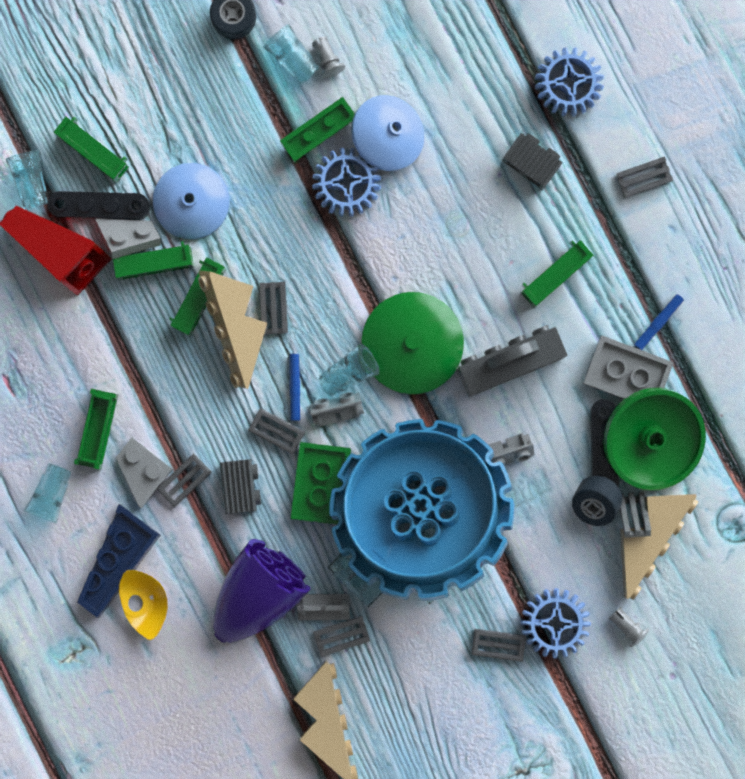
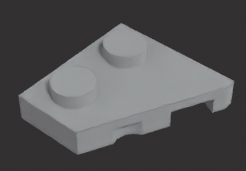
[95,218,161,259]
[116,437,173,508]

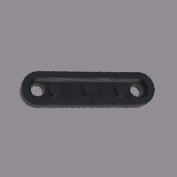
[47,191,151,220]
[590,399,619,488]

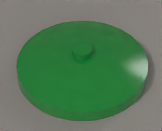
[361,292,464,395]
[604,388,706,490]

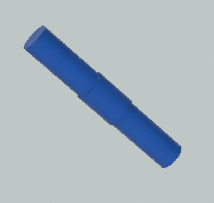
[634,294,684,350]
[289,354,301,421]

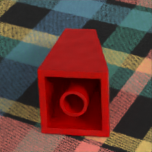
[0,205,112,296]

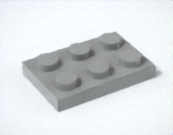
[583,335,674,399]

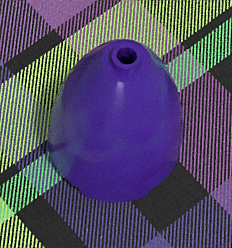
[213,539,311,643]

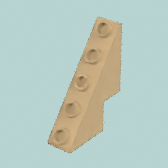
[198,271,267,389]
[620,494,698,600]
[293,660,358,779]

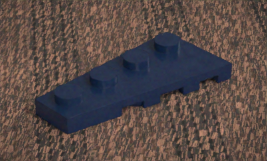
[77,504,161,618]

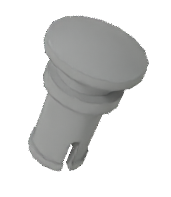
[312,37,345,78]
[608,607,649,647]

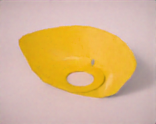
[119,570,168,640]

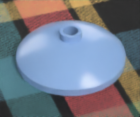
[351,95,424,171]
[153,163,229,240]

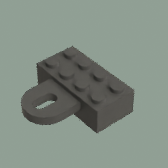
[457,325,568,397]

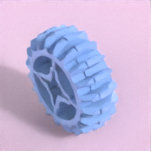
[535,47,604,117]
[312,148,381,217]
[520,588,591,659]

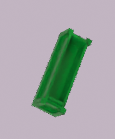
[280,97,355,164]
[54,116,129,183]
[521,240,594,308]
[113,241,194,280]
[169,257,226,337]
[74,388,118,470]

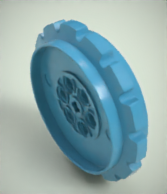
[329,419,515,601]

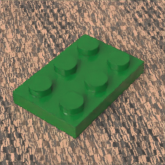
[290,442,351,525]

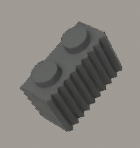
[502,133,563,190]
[220,459,261,514]

